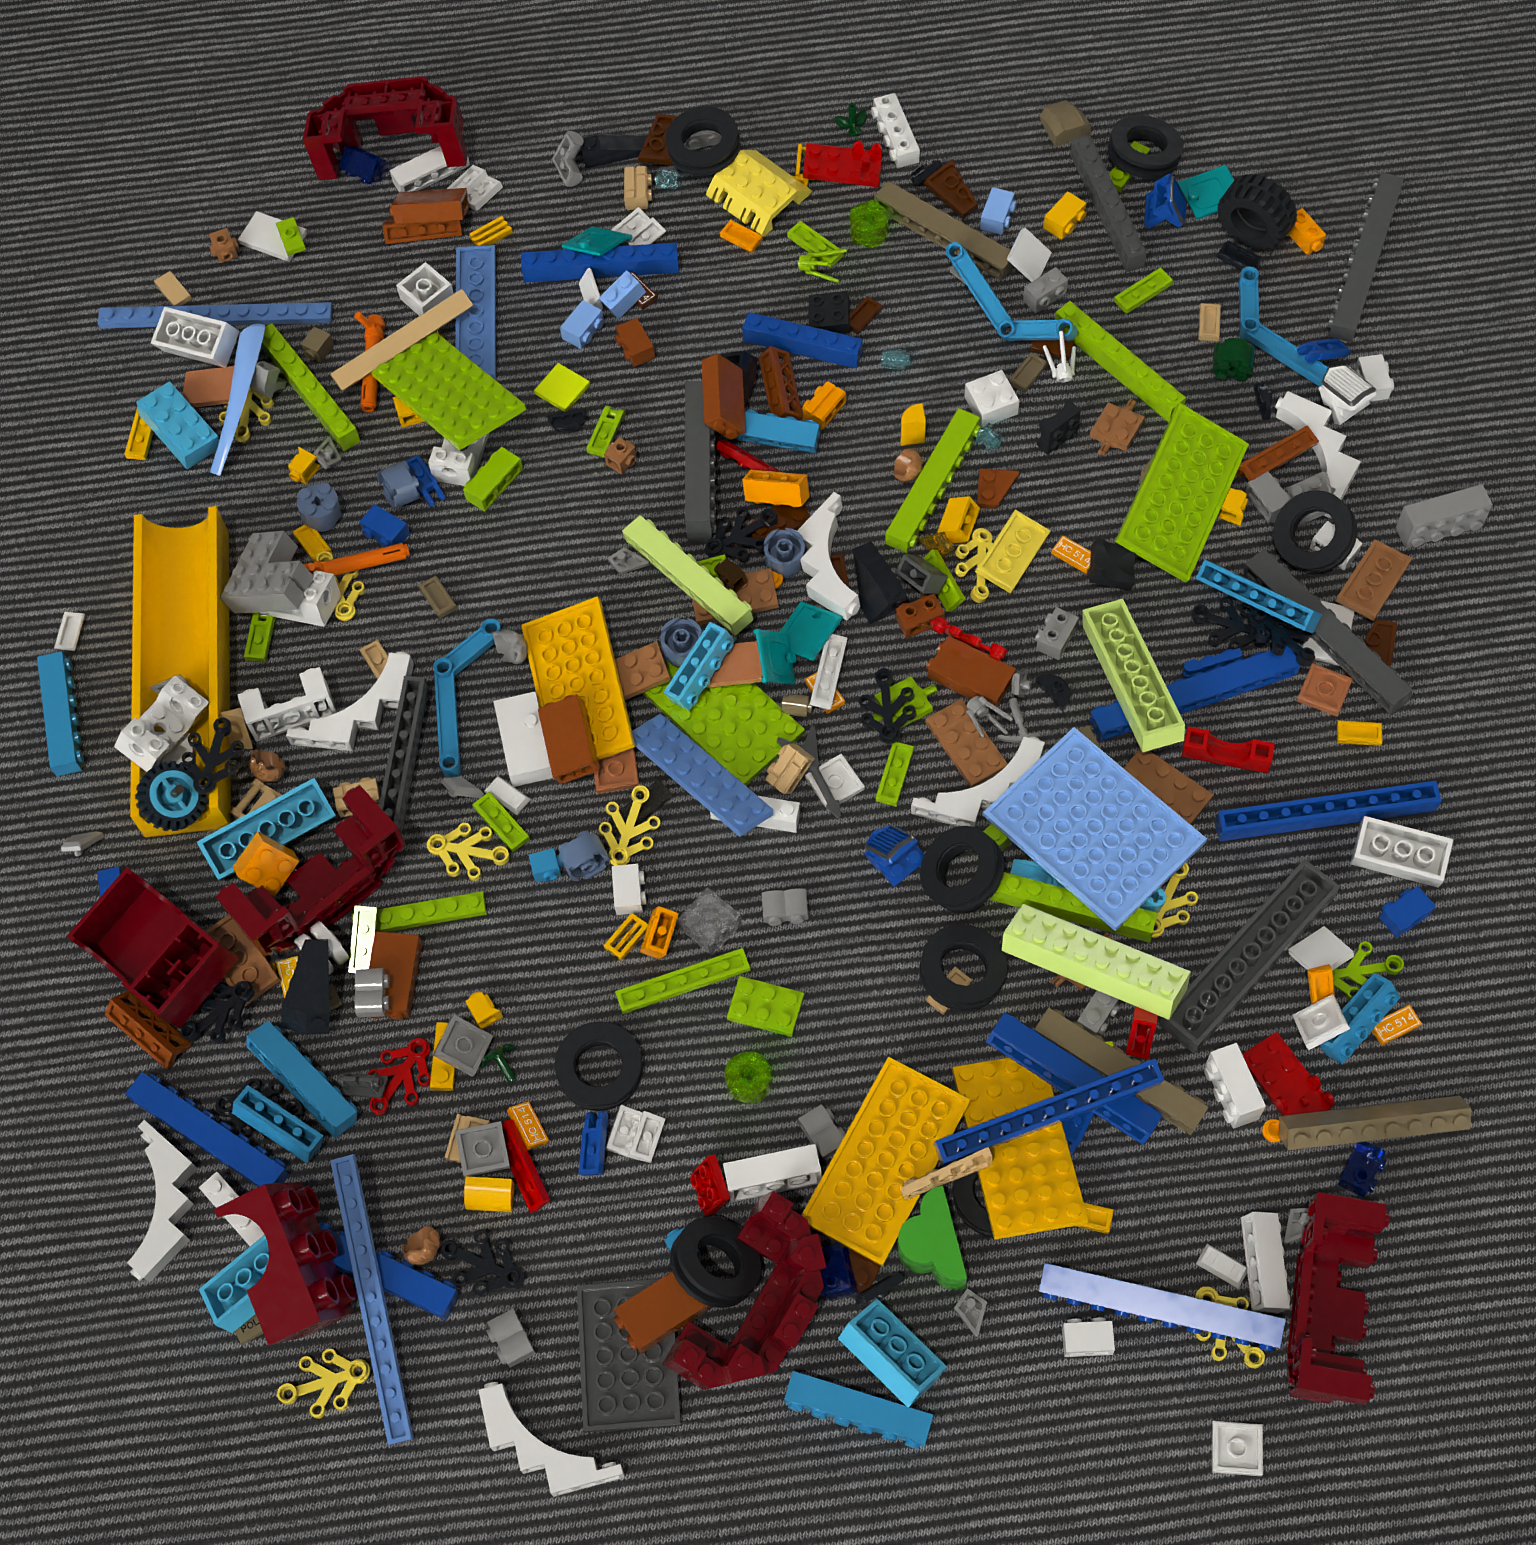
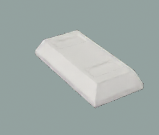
[54,612,85,651]
[484,776,531,815]
[1196,1244,1247,1289]

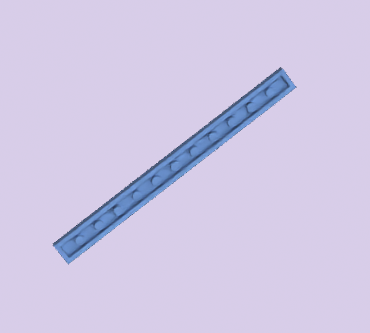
[97,302,333,328]
[330,1154,414,1445]

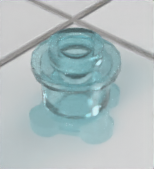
[655,169,679,189]
[975,423,1001,451]

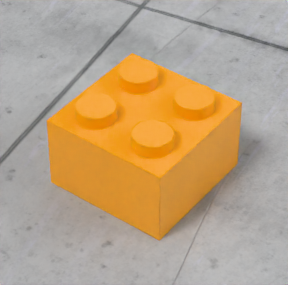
[233,831,299,897]

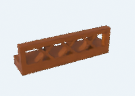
[382,219,462,244]
[758,346,803,421]
[1236,425,1319,481]
[105,990,191,1070]

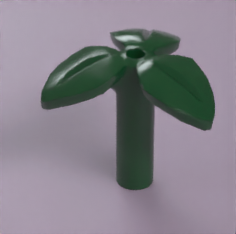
[834,103,867,136]
[480,1044,516,1083]

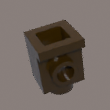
[714,557,747,593]

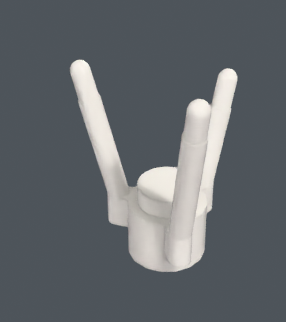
[1043,331,1076,382]

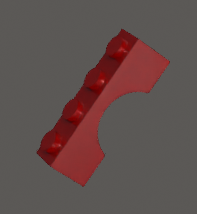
[1181,726,1275,774]

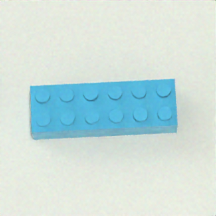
[197,778,336,881]

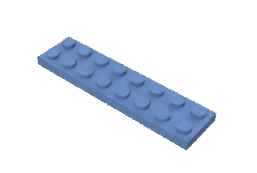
[455,245,496,379]
[632,713,773,837]

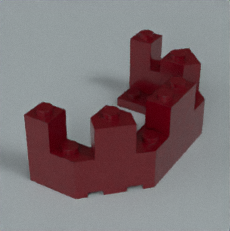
[303,76,468,180]
[215,784,406,957]
[662,1191,826,1390]
[1286,1192,1390,1405]

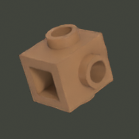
[209,228,239,263]
[604,437,637,475]

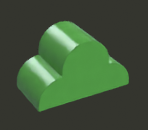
[897,1185,967,1290]

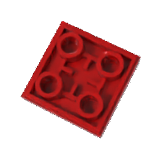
[690,1154,730,1217]

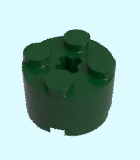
[1212,338,1255,382]

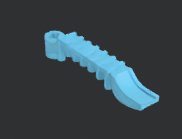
[1010,859,1166,913]

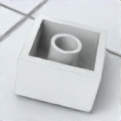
[396,262,454,316]
[964,370,1019,428]

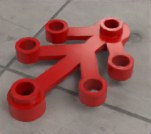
[930,616,1008,661]
[367,1038,431,1115]

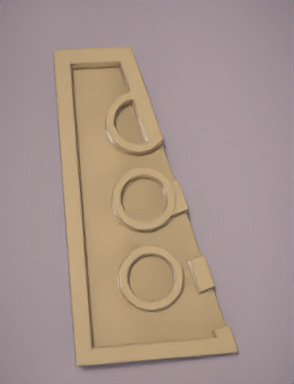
[900,1147,992,1200]

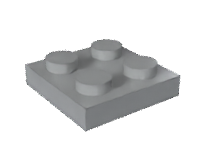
[1287,471,1332,526]
[433,1015,493,1077]
[455,1121,510,1177]

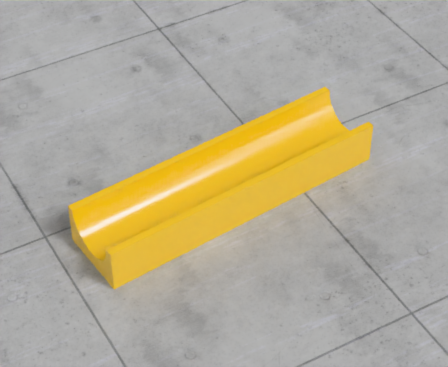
[130,506,231,837]

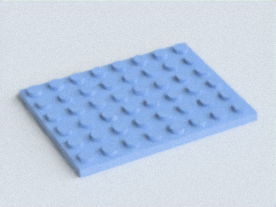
[983,727,1207,931]

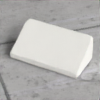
[579,268,603,310]

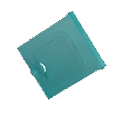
[1177,165,1234,220]
[562,226,632,256]
[780,601,843,661]
[753,629,796,685]

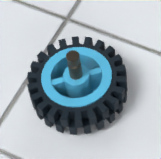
[135,761,208,831]

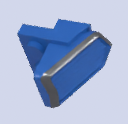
[1144,174,1186,229]
[864,825,924,887]

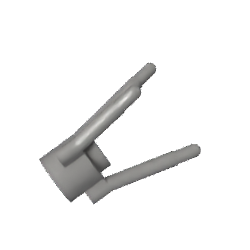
[966,696,1013,737]

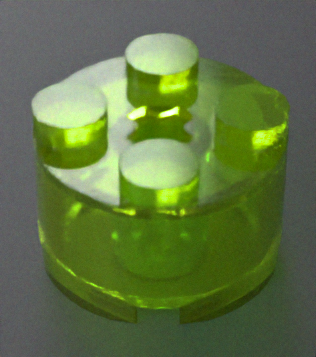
[849,200,888,248]
[725,1052,772,1104]

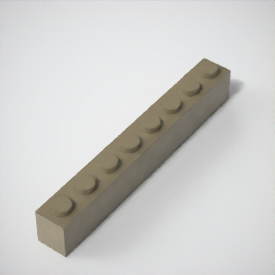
[874,181,1014,281]
[1034,1008,1208,1136]
[1279,1096,1471,1150]

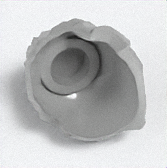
[493,629,527,664]

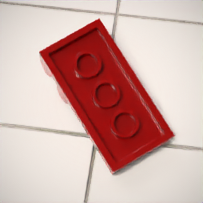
[803,141,882,187]
[1242,1032,1335,1116]

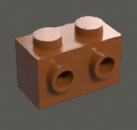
[614,318,655,367]
[896,594,945,639]

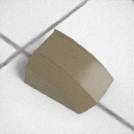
[1040,100,1091,147]

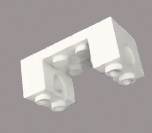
[428,433,489,486]
[252,570,341,627]
[238,667,337,742]
[114,676,209,772]

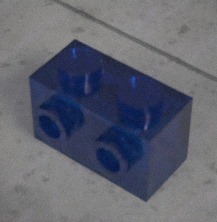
[339,146,386,184]
[1337,1141,1387,1198]
[820,1243,858,1302]

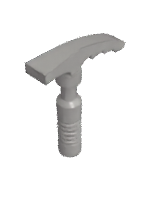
[998,698,1040,743]

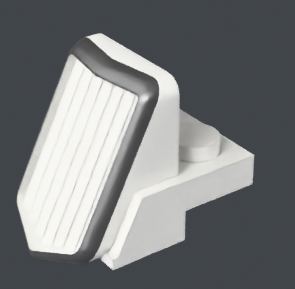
[1319,365,1377,425]

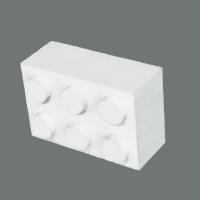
[1204,1043,1266,1129]

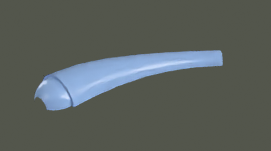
[210,323,265,476]

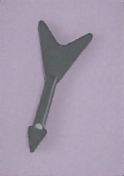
[777,725,841,819]

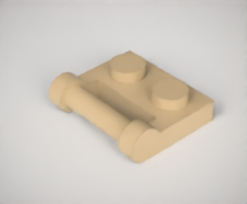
[229,779,282,819]

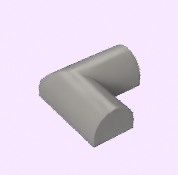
[552,131,584,187]

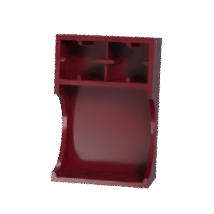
[66,867,239,1029]
[214,1182,356,1346]

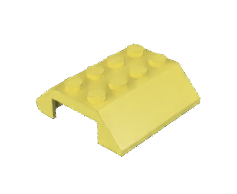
[706,150,812,237]

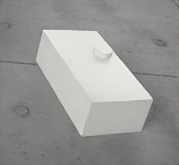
[151,307,240,368]
[493,692,553,787]
[1350,816,1453,888]
[723,1144,822,1203]

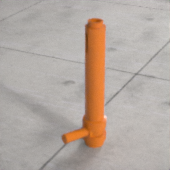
[354,312,385,413]
[303,543,410,576]

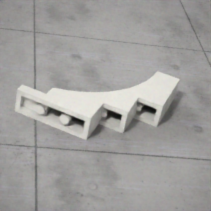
[1275,391,1361,519]
[797,492,860,621]
[286,652,414,751]
[911,737,1045,827]
[127,1120,198,1283]
[479,1382,625,1497]

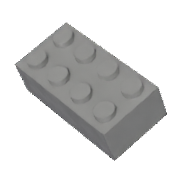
[1395,484,1493,548]

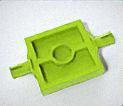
[872,676,937,728]

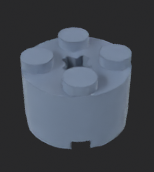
[377,460,420,509]
[297,483,342,532]
[764,528,806,578]
[660,618,702,668]
[558,831,610,881]

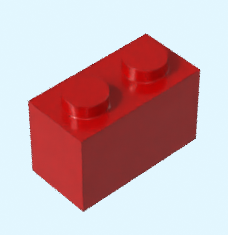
[1125,1006,1158,1059]

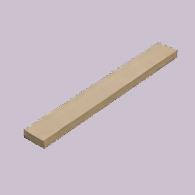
[330,289,473,392]

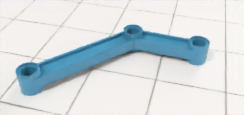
[945,242,1078,341]
[1238,266,1329,387]
[433,618,501,778]

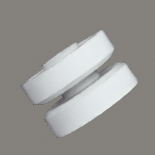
[294,921,350,975]

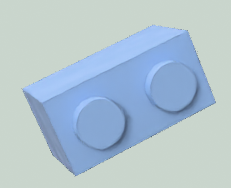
[980,187,1017,235]
[599,270,646,319]
[560,300,604,349]

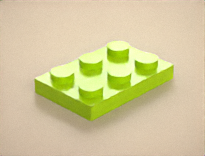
[727,976,804,1037]

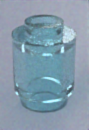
[881,349,910,370]

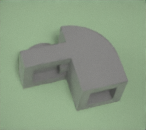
[250,361,287,398]

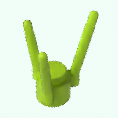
[798,249,847,283]

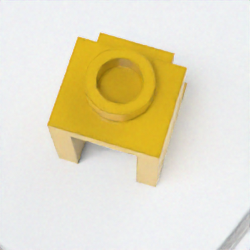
[288,446,320,484]
[1219,488,1248,526]
[465,992,503,1030]

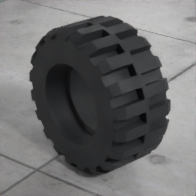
[1218,174,1297,250]

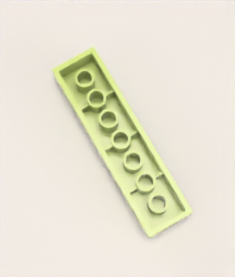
[1083,599,1185,752]
[1002,904,1191,1020]

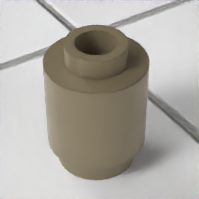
[781,694,813,717]

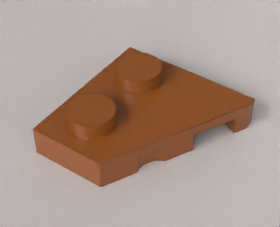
[977,469,1019,509]

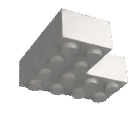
[220,531,314,614]

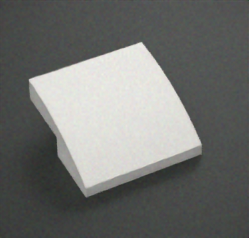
[447,165,503,211]
[611,207,666,246]
[605,1105,665,1163]

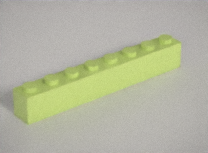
[622,515,754,636]

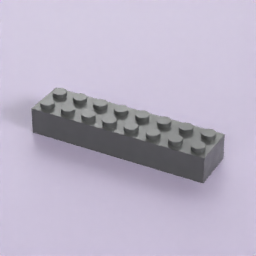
[685,381,716,542]

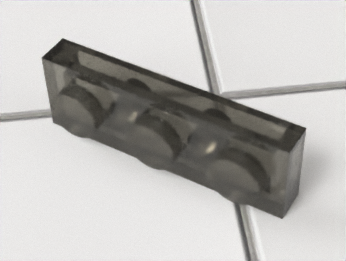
[609,779,673,832]

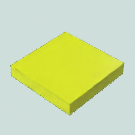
[534,363,590,412]

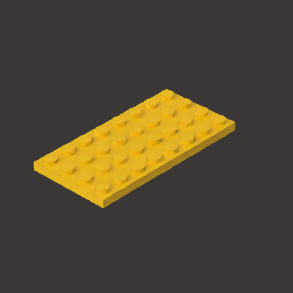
[521,596,636,760]
[801,1057,971,1266]
[952,1058,1088,1240]

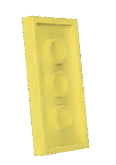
[975,509,1050,594]

